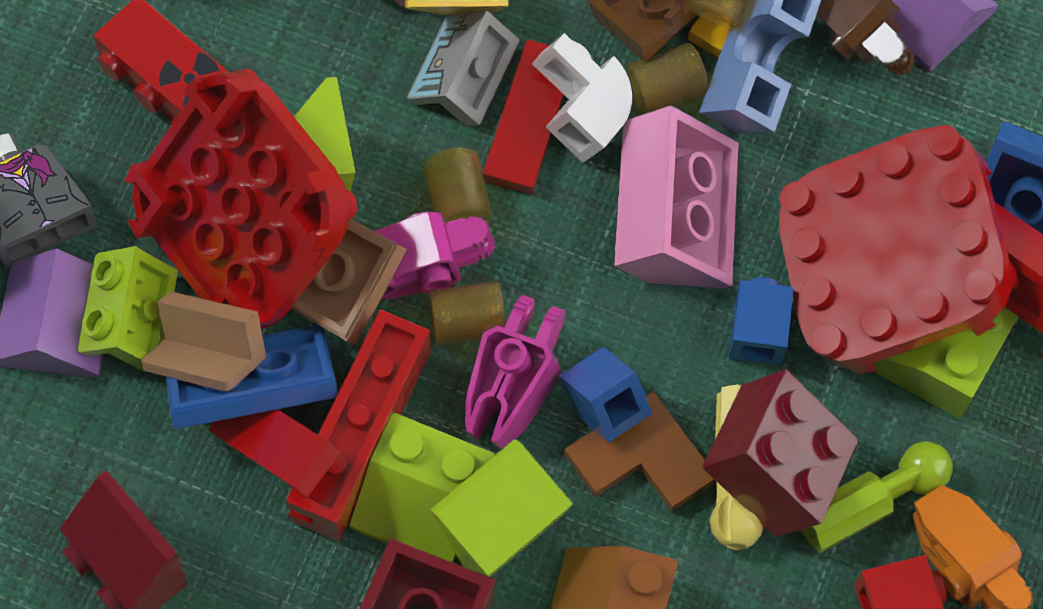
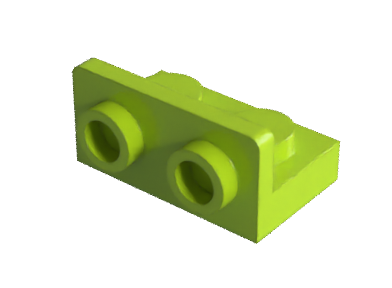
[78,246,178,372]

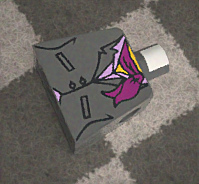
[0,134,98,269]

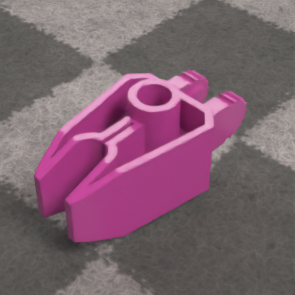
[375,212,496,300]
[465,295,566,450]

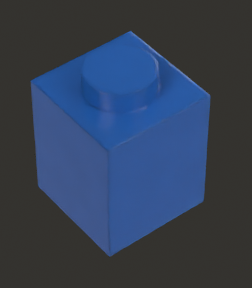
[728,277,794,366]
[559,347,653,443]

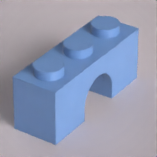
[699,0,821,135]

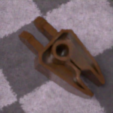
[816,0,916,77]

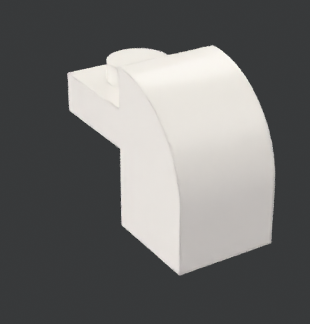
[532,33,632,163]

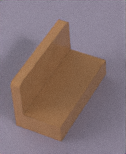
[141,291,266,391]

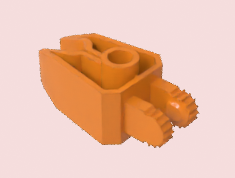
[912,485,1033,609]

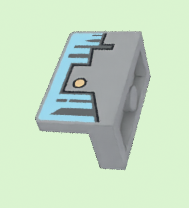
[407,10,519,126]

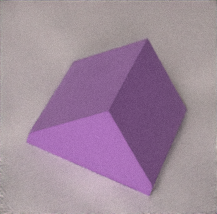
[892,0,999,72]
[0,248,104,378]

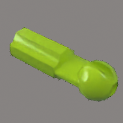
[802,441,953,554]

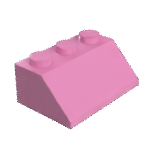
[614,105,738,289]

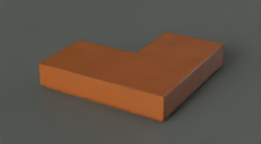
[564,391,716,512]

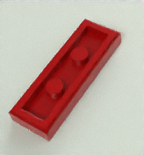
[482,39,565,195]
[208,409,341,497]

